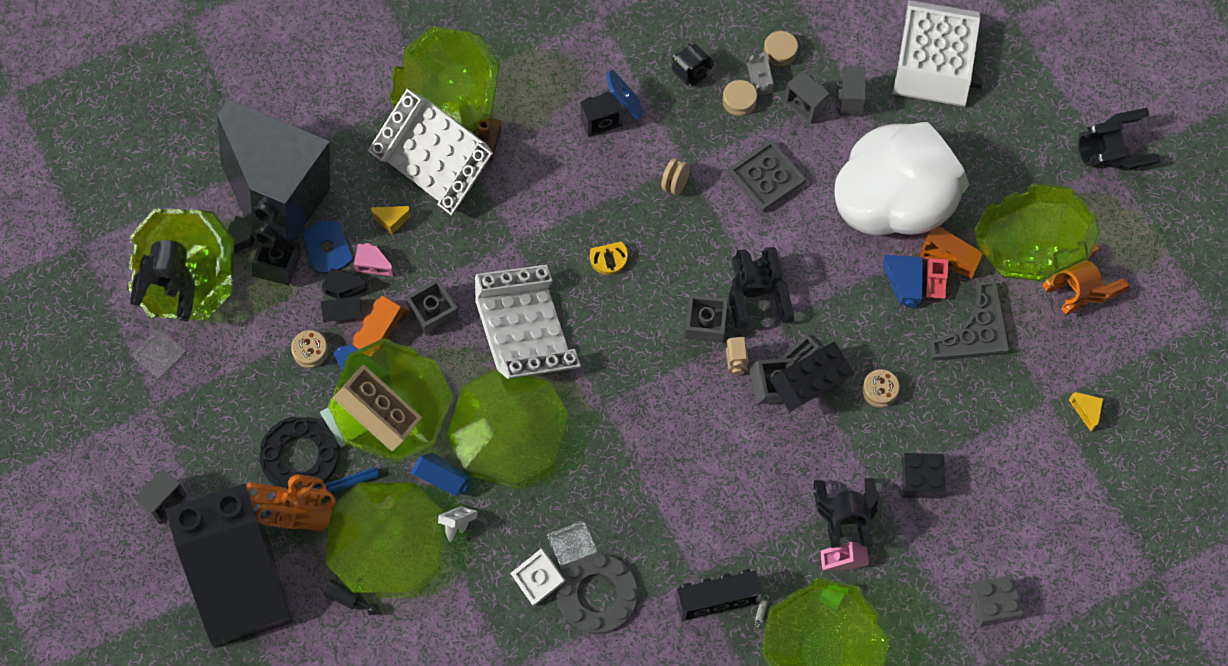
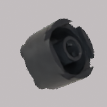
[672,42,714,86]

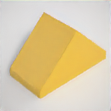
[371,206,411,234]
[1069,392,1103,432]

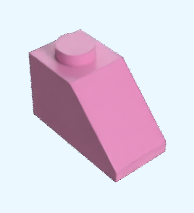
[354,243,394,277]
[821,542,869,570]

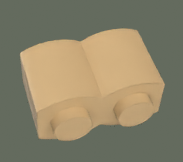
[726,337,749,376]

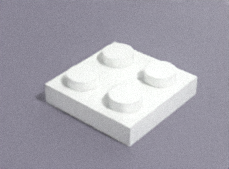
[510,549,566,606]

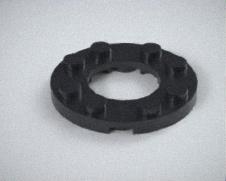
[259,417,339,489]

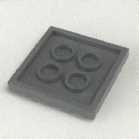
[728,140,806,212]

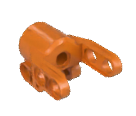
[1042,242,1130,315]
[246,475,335,532]

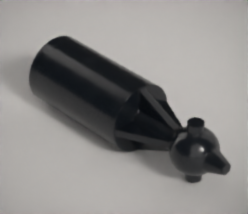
[324,580,383,616]

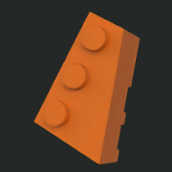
[919,226,983,279]
[352,296,410,358]

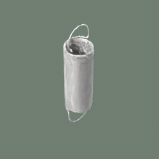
[755,595,768,627]

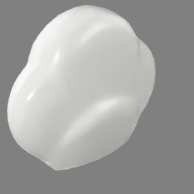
[834,122,969,235]

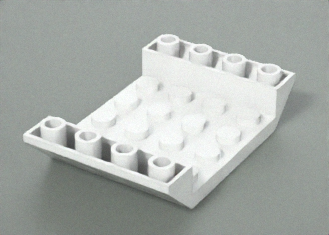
[893,0,980,107]
[368,89,493,215]
[475,265,581,379]

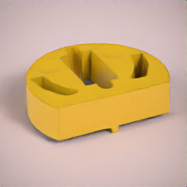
[590,242,628,275]

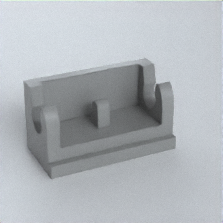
[747,52,773,95]

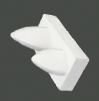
[438,506,478,542]

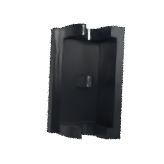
[321,296,362,323]

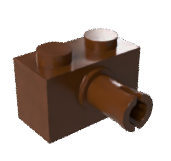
[473,116,501,160]

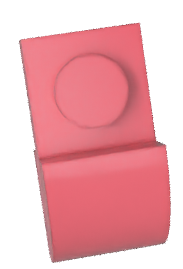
[925,258,948,300]

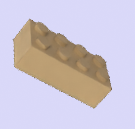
[333,364,422,451]

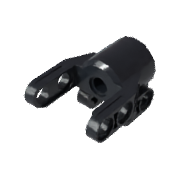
[1078,108,1161,170]
[130,240,195,322]
[729,247,794,328]
[813,478,878,548]

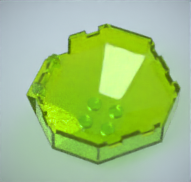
[388,26,500,132]
[974,184,1099,281]
[128,208,234,320]
[328,338,453,464]
[446,368,569,490]
[326,482,443,599]
[760,577,889,666]

